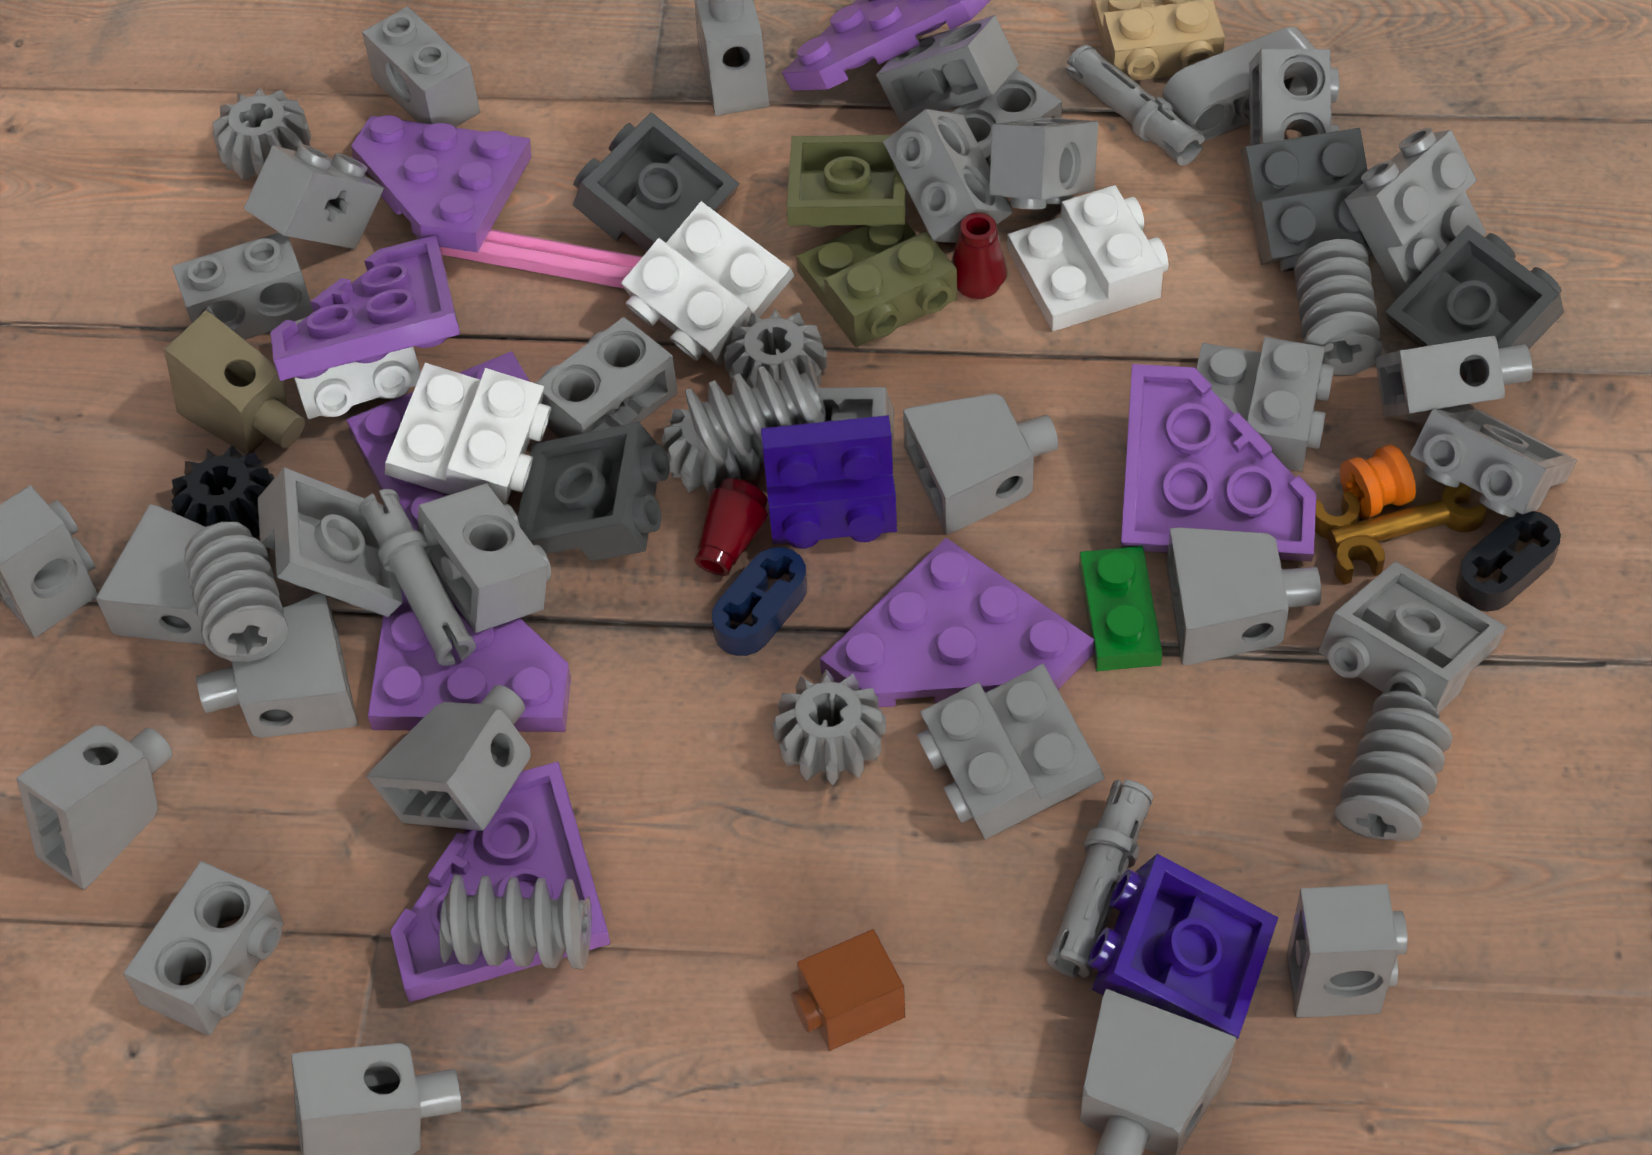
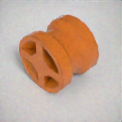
[1340,444,1416,520]

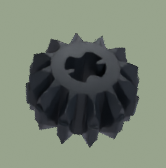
[171,445,274,536]

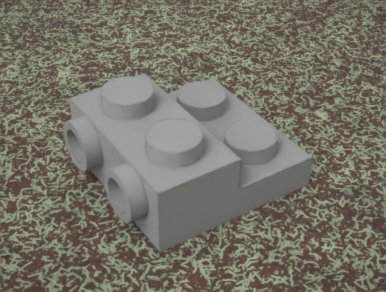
[1344,128,1486,298]
[1196,337,1334,472]
[1410,404,1577,517]
[258,468,403,617]
[1318,561,1507,713]
[917,663,1105,840]

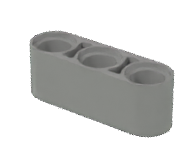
[1163,27,1332,141]

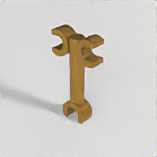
[1315,482,1486,585]

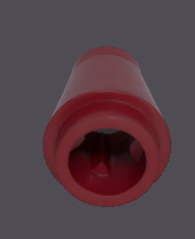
[951,213,1007,299]
[694,478,768,576]

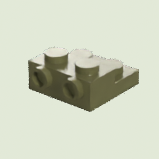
[787,135,907,227]
[796,221,957,347]

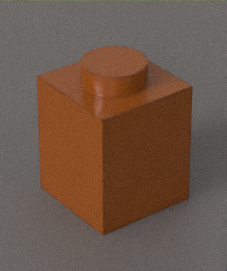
[791,929,905,1051]

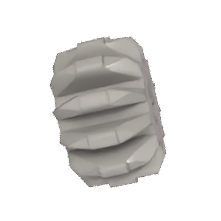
[212,88,311,181]
[724,308,827,389]
[662,402,764,495]
[773,669,886,786]

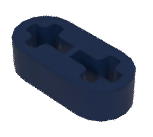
[712,547,807,656]

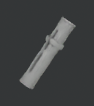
[1066,45,1205,166]
[359,489,476,666]
[1047,779,1153,978]

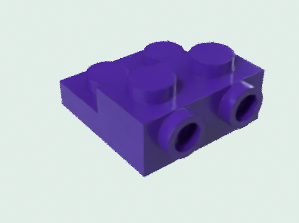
[761,415,897,549]
[1088,854,1278,1039]

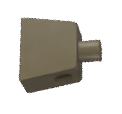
[164,310,305,453]

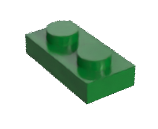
[1079,546,1162,672]

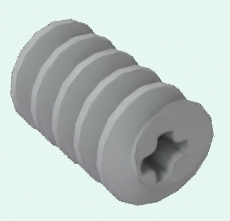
[1294,239,1382,376]
[685,353,825,463]
[184,522,289,662]
[1334,691,1453,841]
[439,875,592,970]

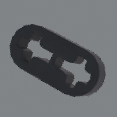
[1456,511,1561,612]

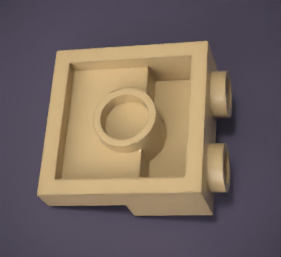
[1092,0,1225,81]

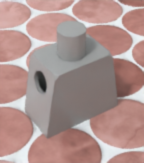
[694,0,770,116]
[1375,336,1533,417]
[903,393,1058,535]
[96,504,205,644]
[1166,527,1321,665]
[196,593,358,738]
[366,685,531,831]
[16,726,173,890]
[1080,989,1236,1155]
[291,1043,462,1155]

